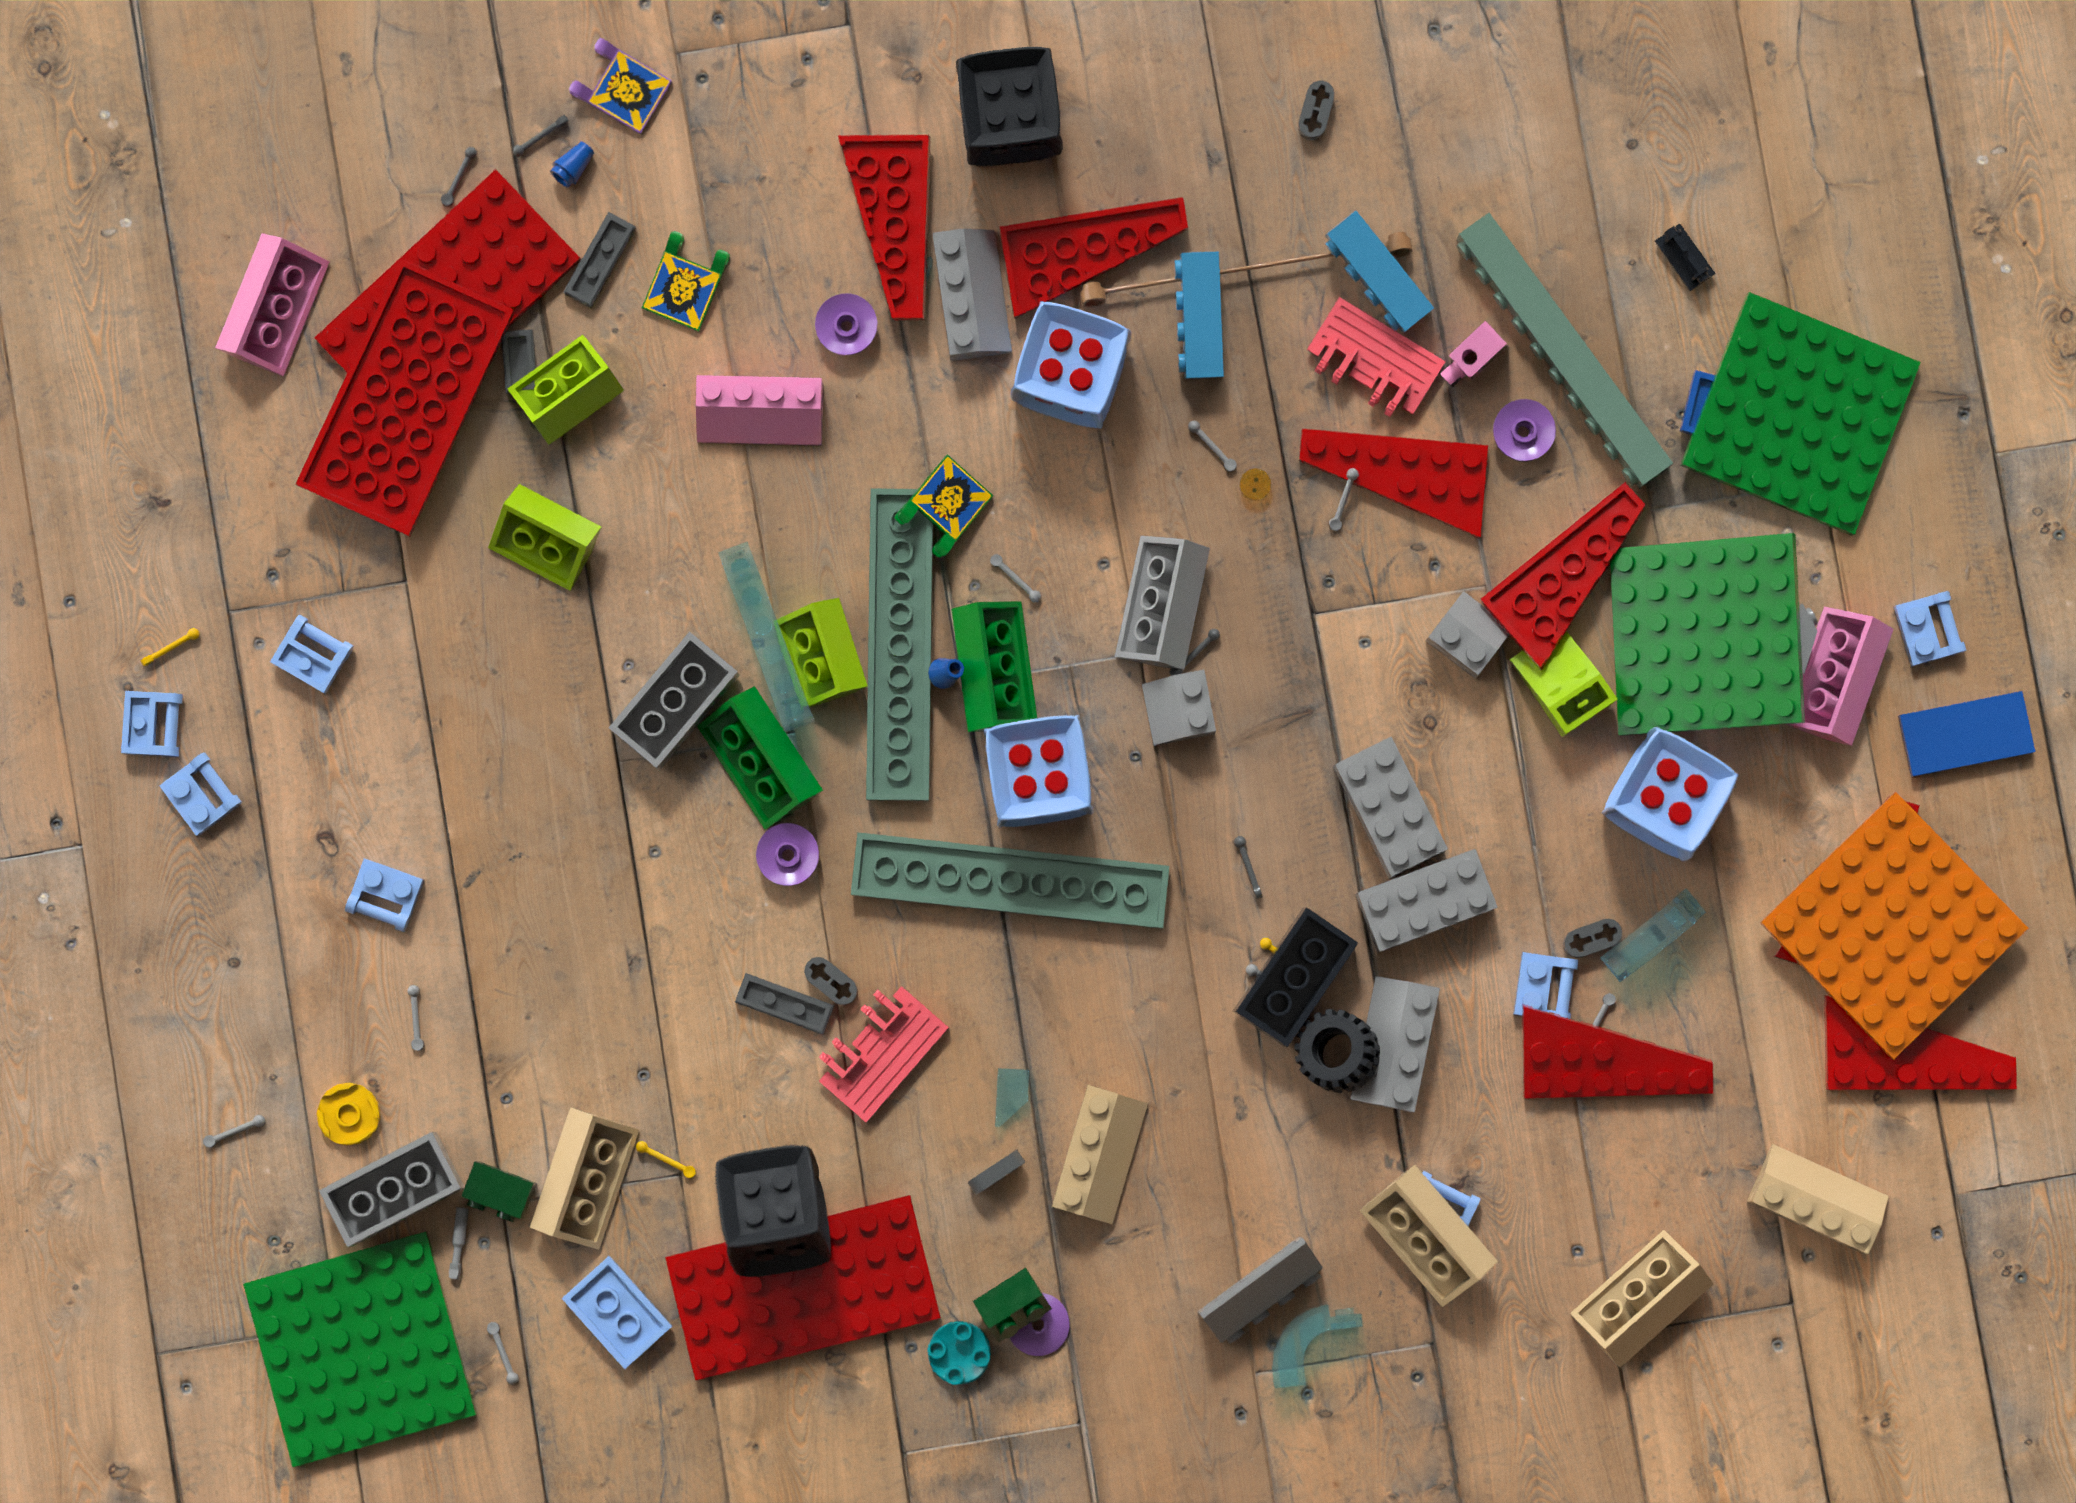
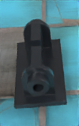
[1655,224,1716,291]

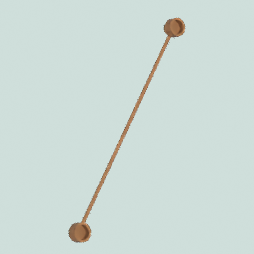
[1080,232,1413,307]

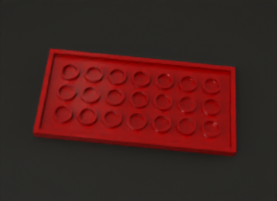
[314,169,581,372]
[295,259,515,537]
[665,1195,941,1381]

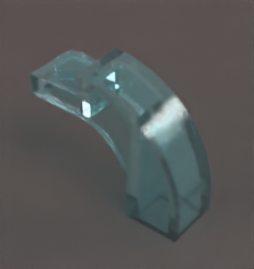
[1601,888,1706,982]
[1271,1304,1363,1388]

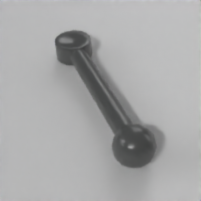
[513,115,569,157]
[441,147,477,206]
[1169,629,1220,676]
[1234,836,1263,899]

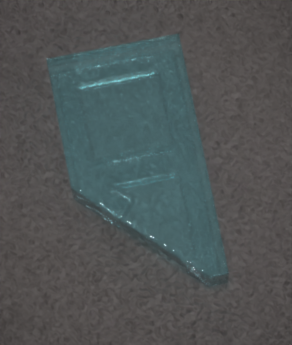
[995,1068,1029,1127]

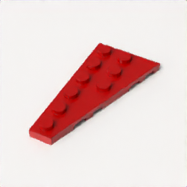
[837,135,931,321]
[999,197,1188,319]
[1299,428,1488,539]
[1480,482,1646,670]
[1824,995,2017,1090]
[1522,1004,1713,1099]

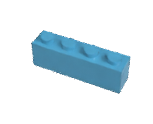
[1324,211,1434,332]
[1174,251,1224,379]

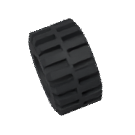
[1294,1009,1380,1093]

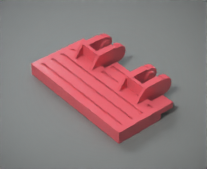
[1307,297,1446,417]
[819,986,949,1123]

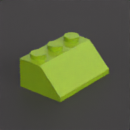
[508,335,624,445]
[488,484,601,591]
[773,598,868,710]

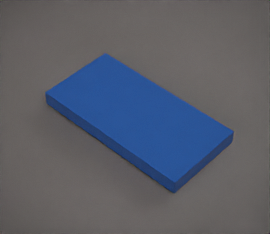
[1898,691,2035,777]

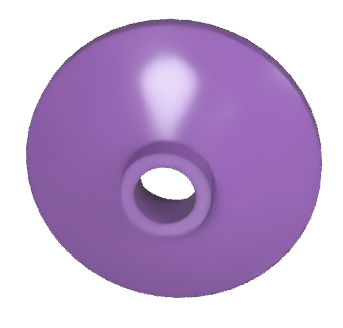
[815,293,877,355]
[1493,399,1556,461]
[756,823,819,886]
[1010,1293,1069,1356]

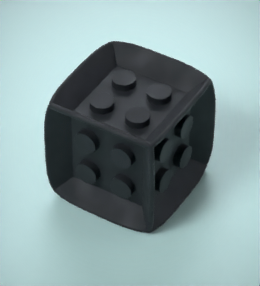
[956,47,1063,166]
[715,1145,831,1277]

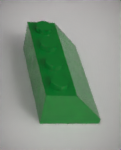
[951,601,1037,732]
[697,686,823,830]

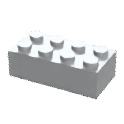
[609,631,740,771]
[1333,737,1448,879]
[1355,849,1498,953]
[319,1132,464,1247]

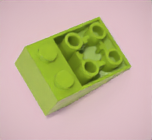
[1509,631,1618,737]

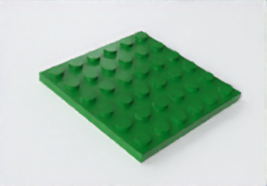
[1680,292,1921,536]
[1610,533,1805,736]
[243,1231,477,1467]

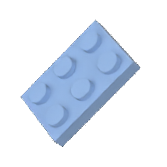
[562,1256,673,1369]

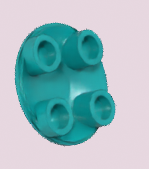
[928,1321,991,1385]

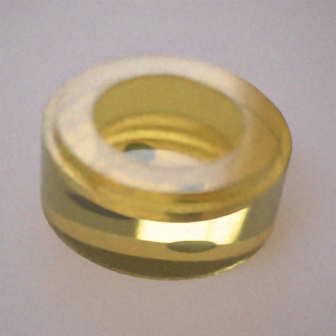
[1240,468,1271,501]

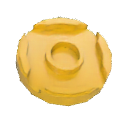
[316,1083,381,1146]

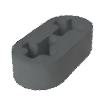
[1298,80,1335,140]
[1563,919,1622,958]
[804,957,858,1005]
[967,1149,1026,1195]

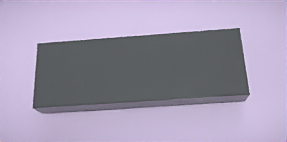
[563,212,636,309]
[735,973,834,1035]

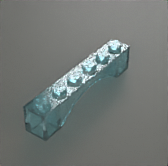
[718,542,814,732]

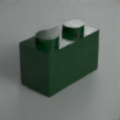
[461,1161,537,1222]
[972,1267,1052,1343]

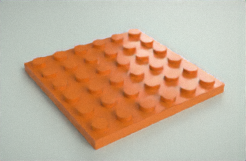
[1760,792,2029,1059]

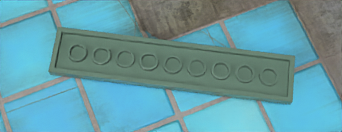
[866,488,933,801]
[851,832,1170,929]

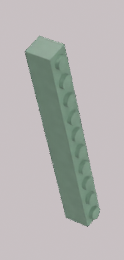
[1456,213,1673,489]

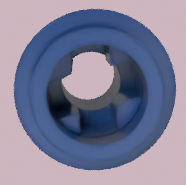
[550,141,595,188]
[928,658,964,689]

